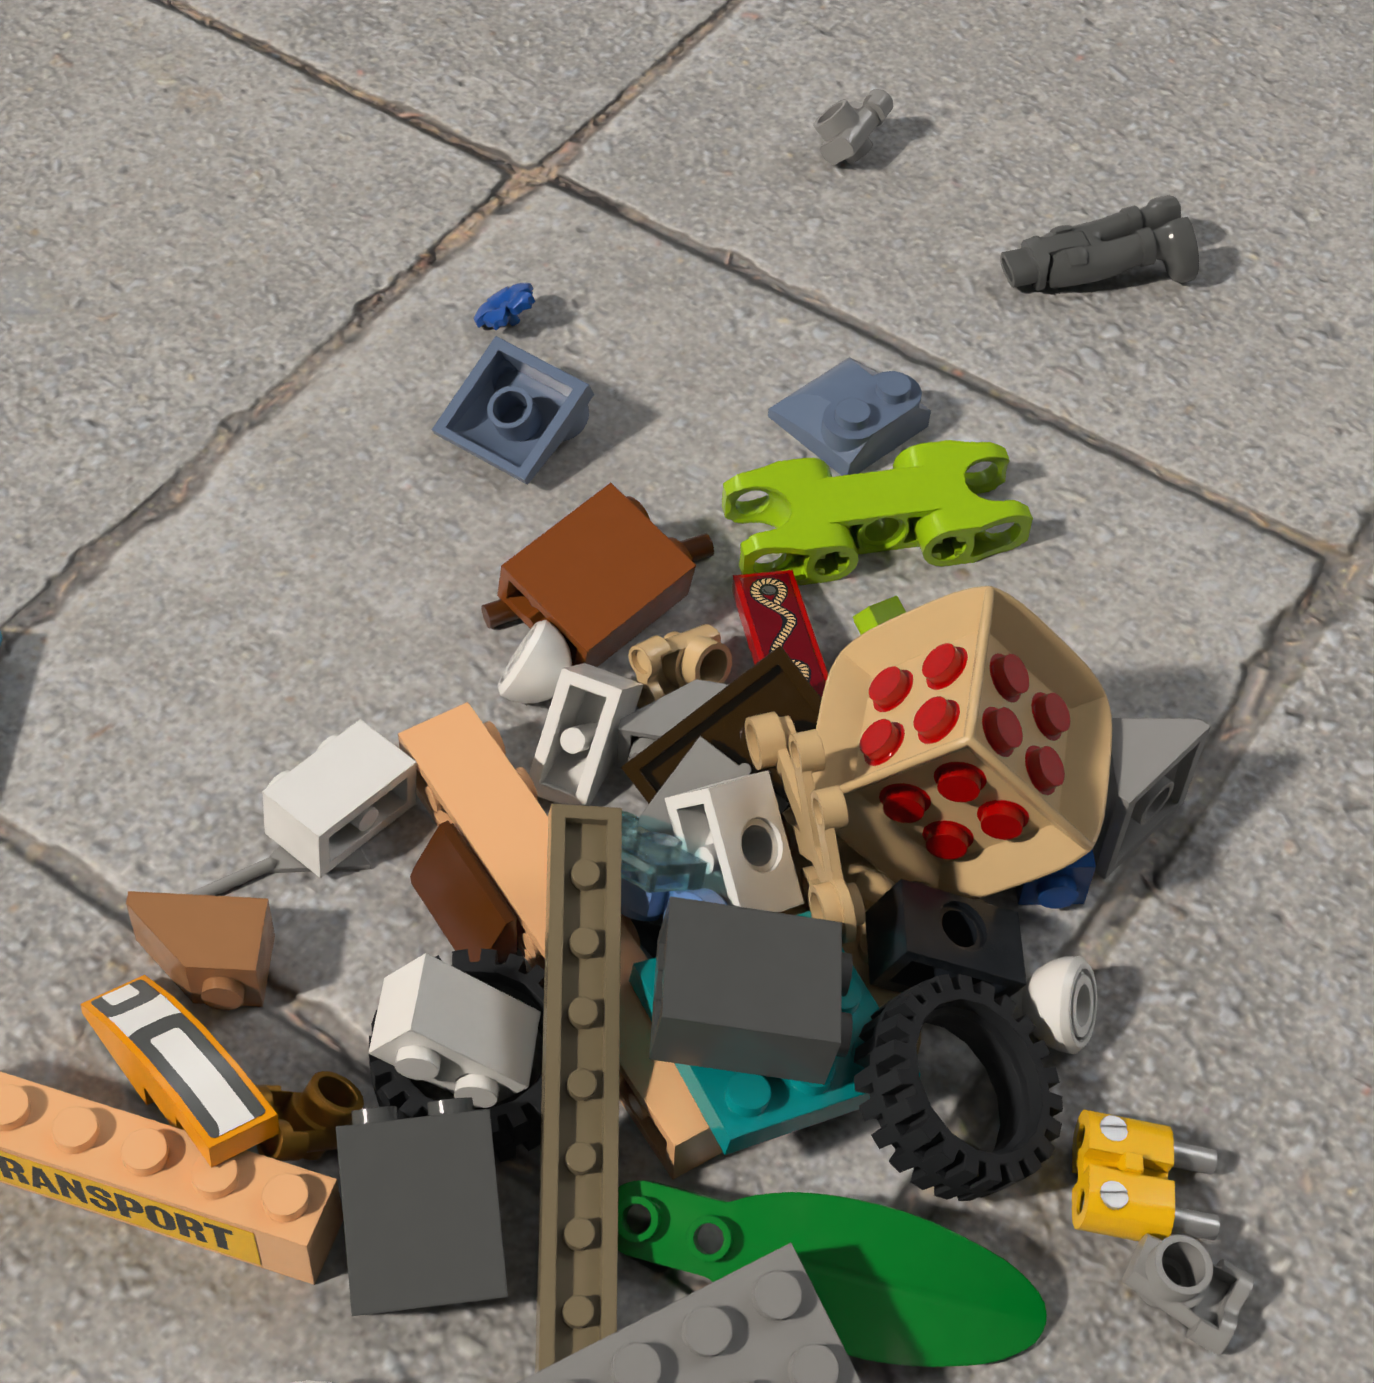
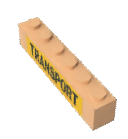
[0,1071,344,1285]

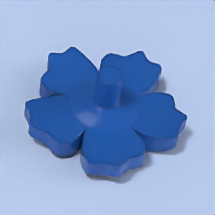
[474,283,535,330]

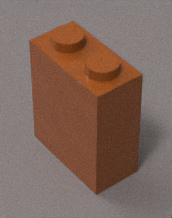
[497,482,696,667]

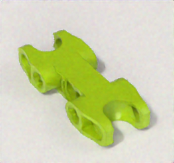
[722,440,1033,586]

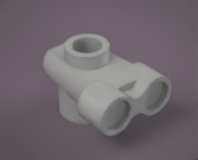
[813,89,893,165]
[1122,1233,1254,1355]

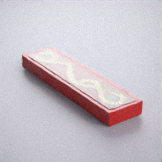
[732,570,828,699]

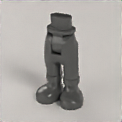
[1000,195,1199,290]

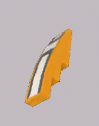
[81,975,279,1168]

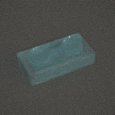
[621,811,707,893]

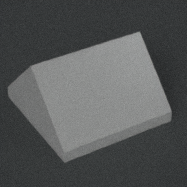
[1093,718,1211,879]

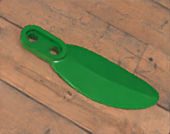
[618,1180,1047,1367]

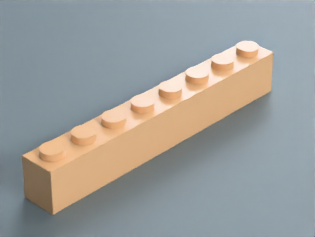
[398,702,723,1180]

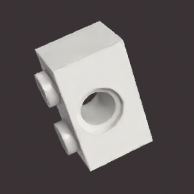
[664,770,804,913]

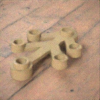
[745,711,865,944]

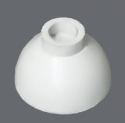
[498,620,573,704]
[1010,956,1097,1054]

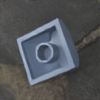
[431,336,595,485]
[768,357,931,476]

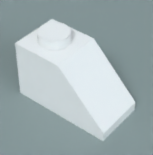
[529,663,643,806]

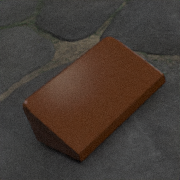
[410,821,518,964]

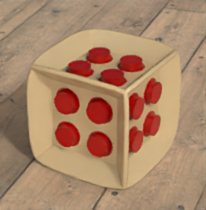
[812,586,1113,899]

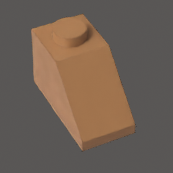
[126,891,275,1010]

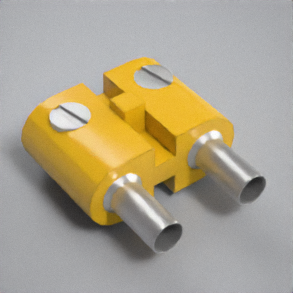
[1072,1109,1220,1242]

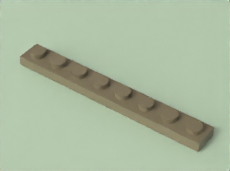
[535,804,622,1373]

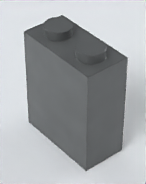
[649,896,853,1085]
[336,1097,508,1316]

